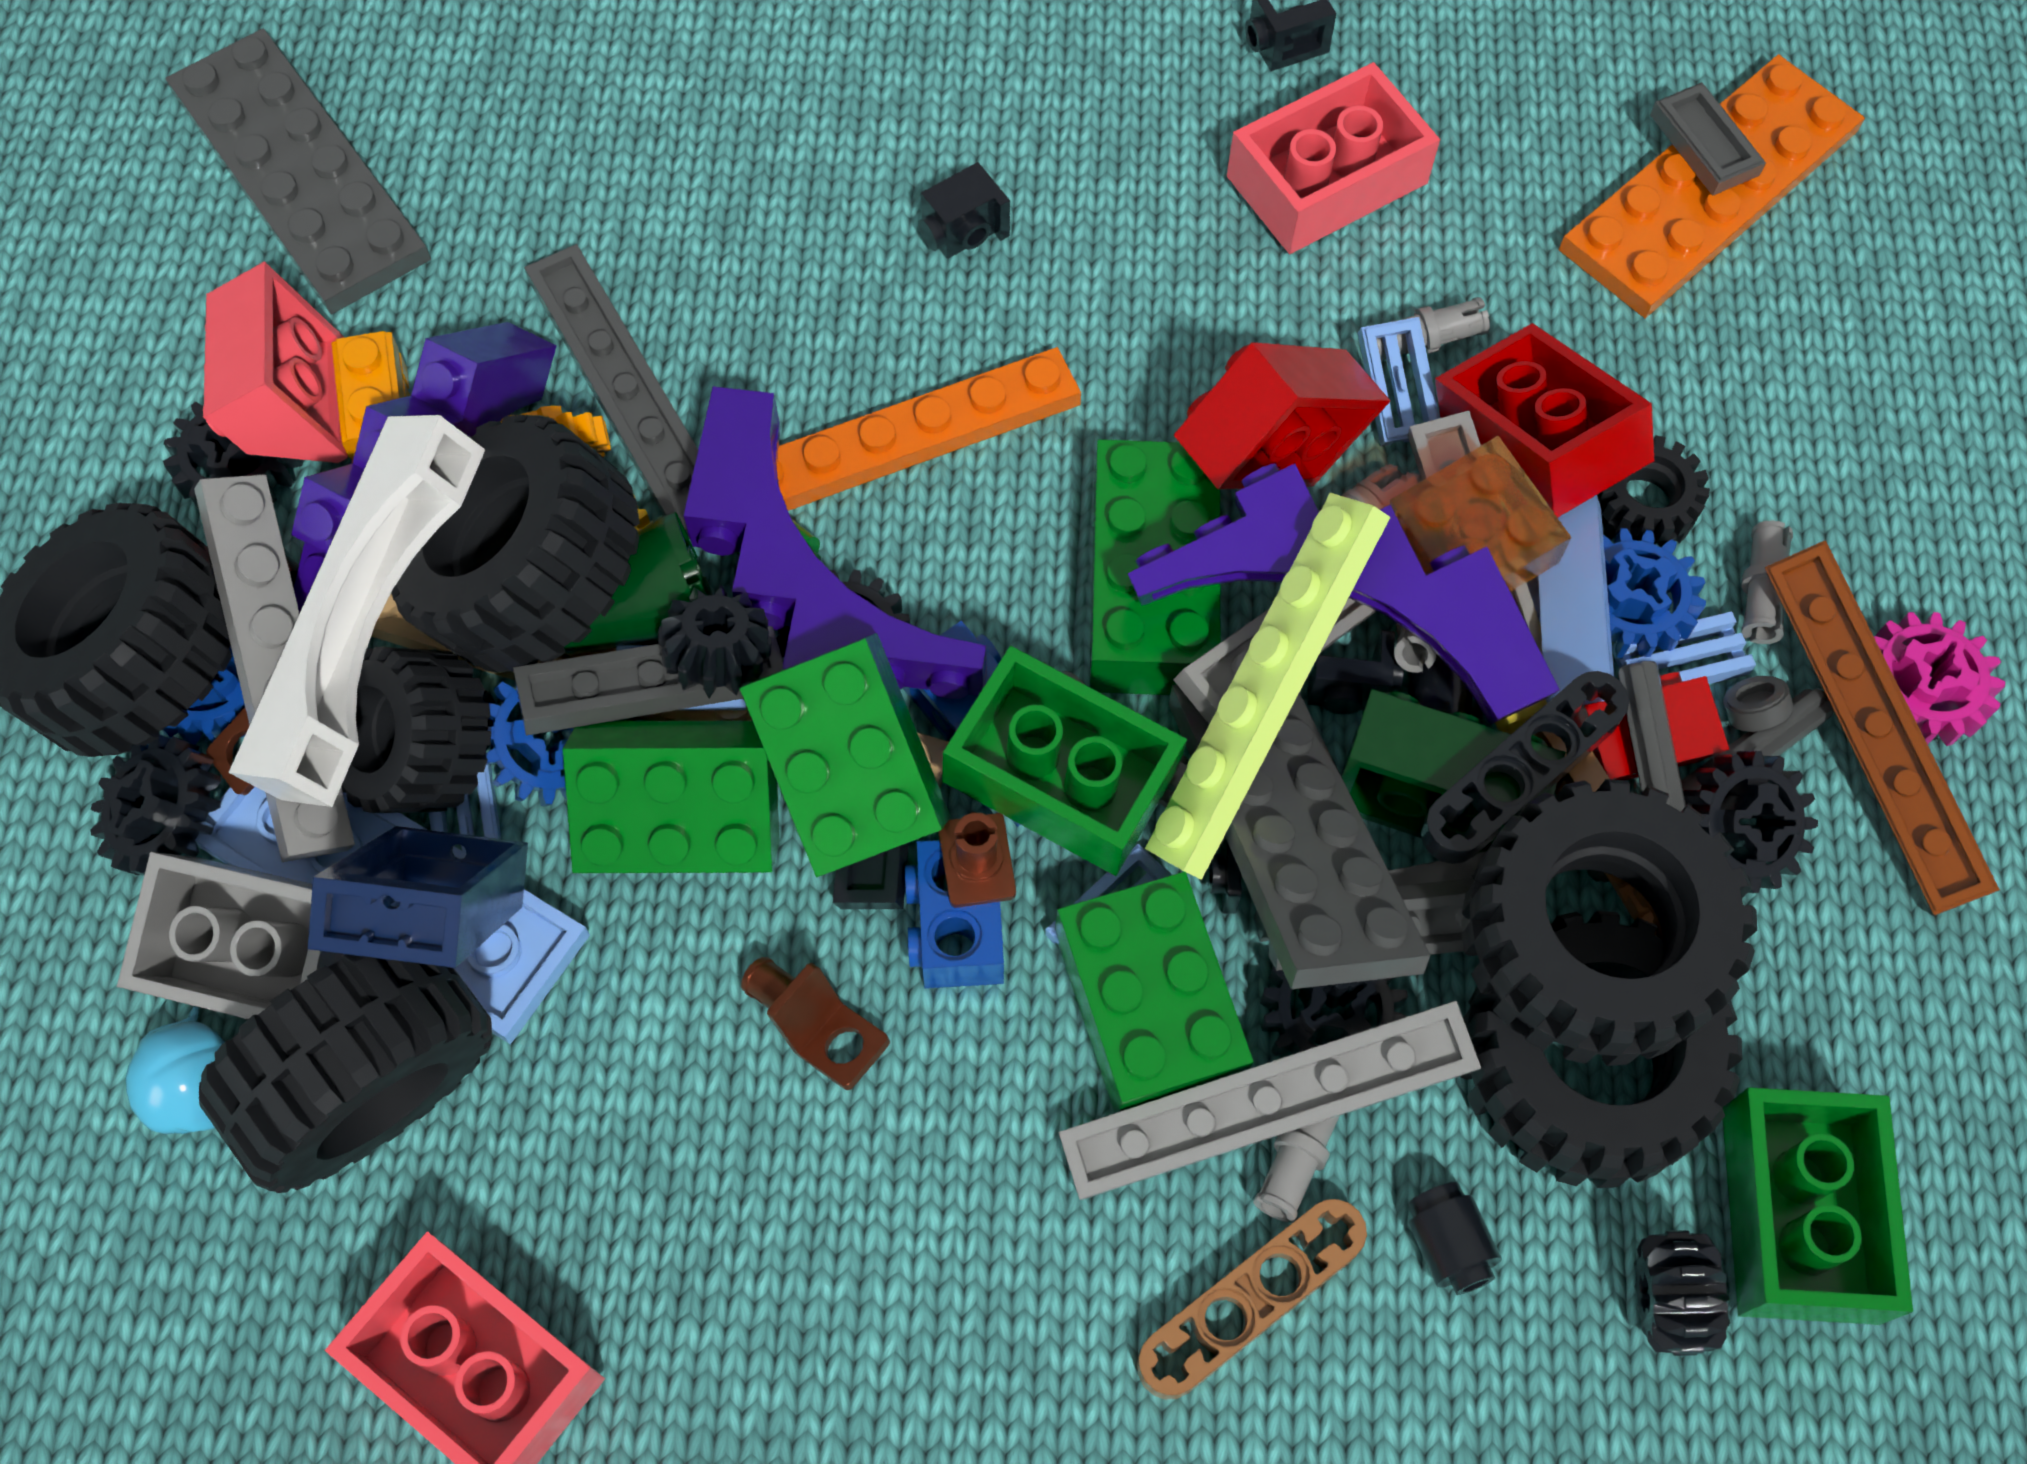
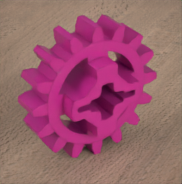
[1874,612,2005,746]

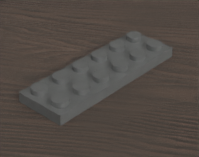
[165,28,431,315]
[1168,685,1430,989]

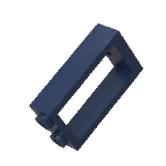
[308,826,528,968]

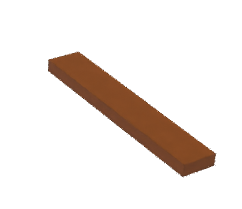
[1765,540,2000,916]

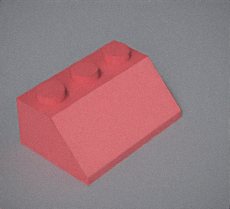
[203,261,348,463]

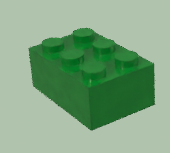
[739,633,951,878]
[942,645,1187,876]
[563,721,780,873]
[1055,872,1254,1114]
[1722,1087,1913,1325]

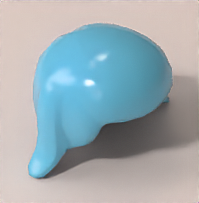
[126,1006,224,1134]

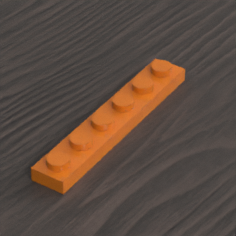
[777,347,1081,511]

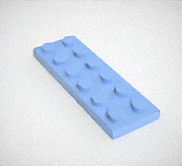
[195,787,590,1045]

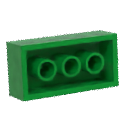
[1089,439,1221,695]

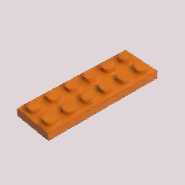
[1559,54,1865,319]

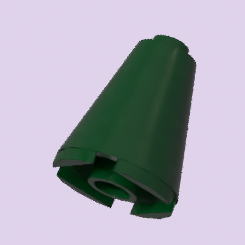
[564,512,713,655]

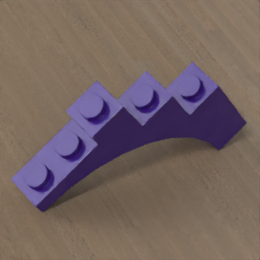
[291,322,557,614]
[683,386,987,699]
[1127,463,1560,725]

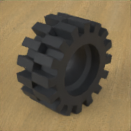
[1597,435,1710,547]

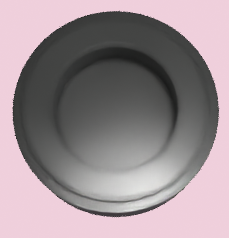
[1723,676,1794,732]

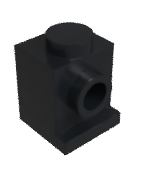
[918,162,1010,259]

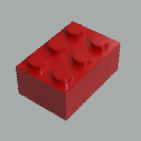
[1435,323,1654,520]
[1174,342,1391,489]

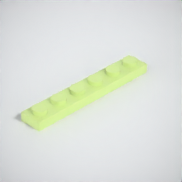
[1145,493,1390,880]

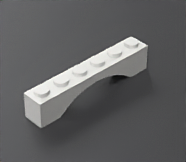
[229,415,485,807]

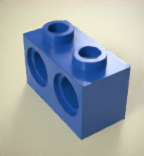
[905,840,1004,989]

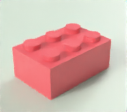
[1226,62,1440,255]
[324,1231,605,1464]

